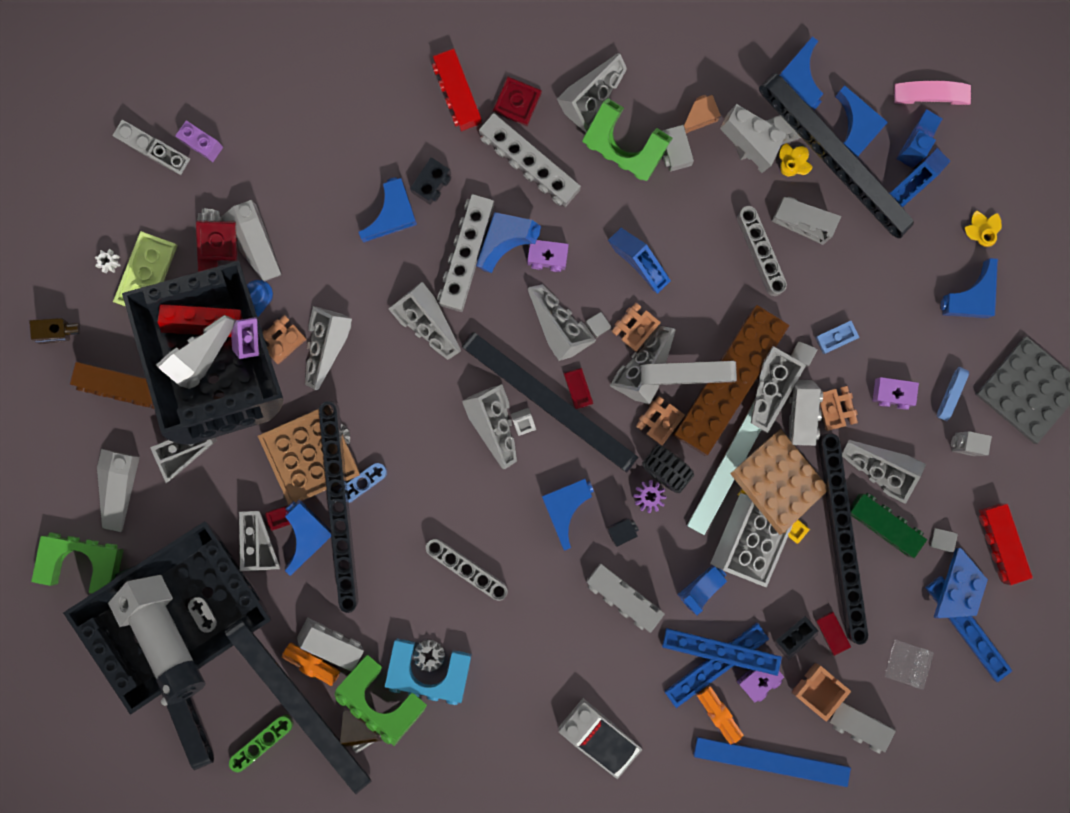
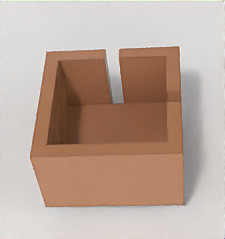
[791,662,851,722]

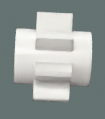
[95,249,120,273]

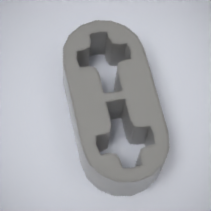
[188,597,217,632]

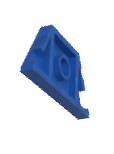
[933,548,988,618]

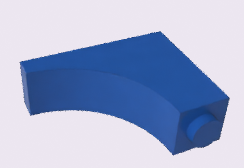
[780,36,824,111]
[835,85,888,158]
[896,109,942,168]
[889,148,950,207]
[359,177,417,243]
[476,212,541,273]
[608,228,671,294]
[940,258,998,318]
[542,479,594,551]
[285,499,332,576]
[677,565,728,615]

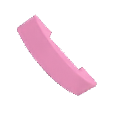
[894,81,971,105]

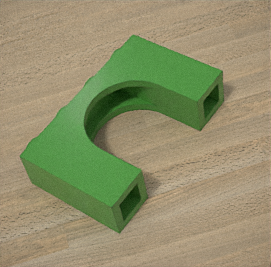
[582,98,673,181]
[31,532,123,593]
[334,655,427,746]

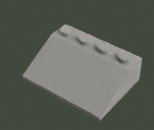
[710,493,792,587]

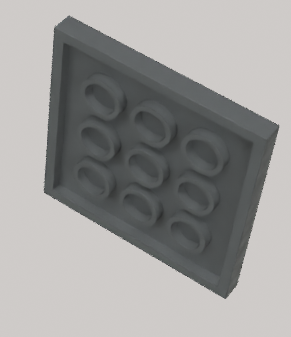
[975,336,1070,444]

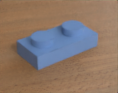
[815,321,860,354]

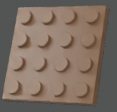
[258,405,360,505]
[730,429,827,535]

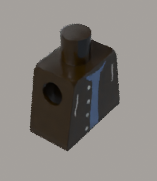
[29,318,80,344]

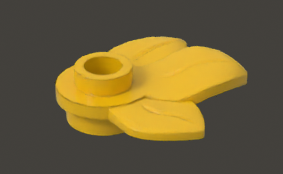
[779,143,813,176]
[964,211,1002,247]

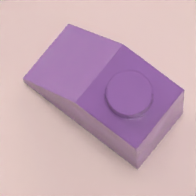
[231,318,259,359]

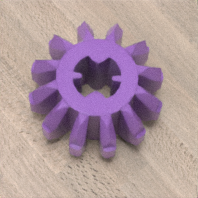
[633,480,667,513]

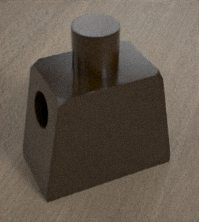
[340,707,382,747]

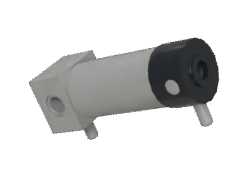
[108,575,206,706]

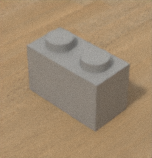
[663,125,694,172]
[951,431,992,456]

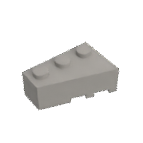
[720,104,787,173]
[772,197,842,245]
[789,380,823,446]
[150,437,217,483]
[239,511,280,571]
[297,617,364,671]
[830,702,896,754]

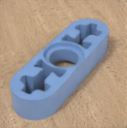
[937,367,969,421]
[338,463,387,503]

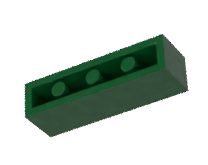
[850,493,927,559]

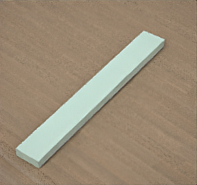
[687,398,761,535]

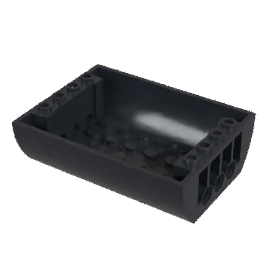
[122,261,283,445]
[63,521,271,715]

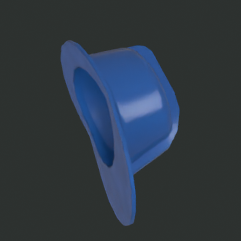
[247,280,273,317]

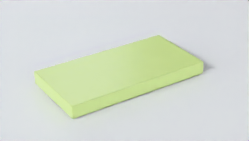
[113,231,178,306]

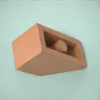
[684,95,721,133]

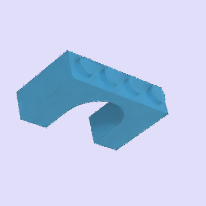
[385,638,472,705]

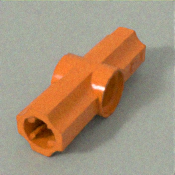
[281,642,341,686]
[696,685,744,745]

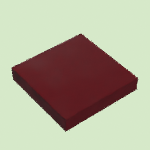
[493,76,542,127]
[196,220,237,261]

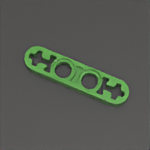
[229,715,294,772]

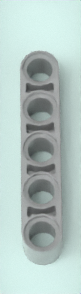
[737,206,787,296]
[641,361,737,385]
[426,539,508,601]

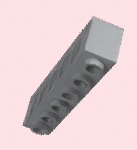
[479,113,581,207]
[437,194,494,312]

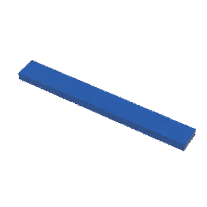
[693,737,851,787]

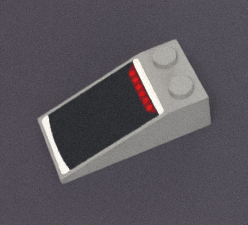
[558,698,642,779]

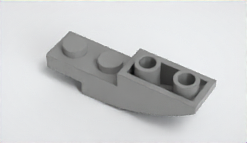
[112,119,190,175]

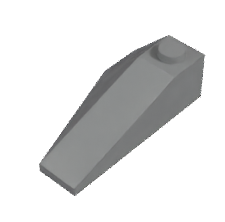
[221,200,282,281]
[610,326,676,404]
[462,384,517,469]
[842,440,926,504]
[97,449,140,532]

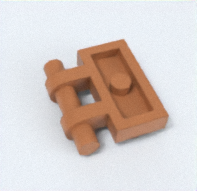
[611,303,661,352]
[262,315,307,364]
[819,386,858,431]
[636,396,685,446]

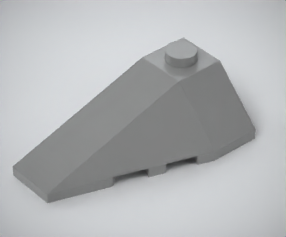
[557,53,627,132]
[389,282,461,360]
[528,284,596,361]
[305,306,352,390]
[157,315,236,389]
[751,346,806,433]

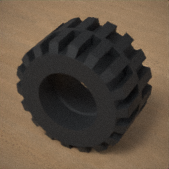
[642,445,695,494]

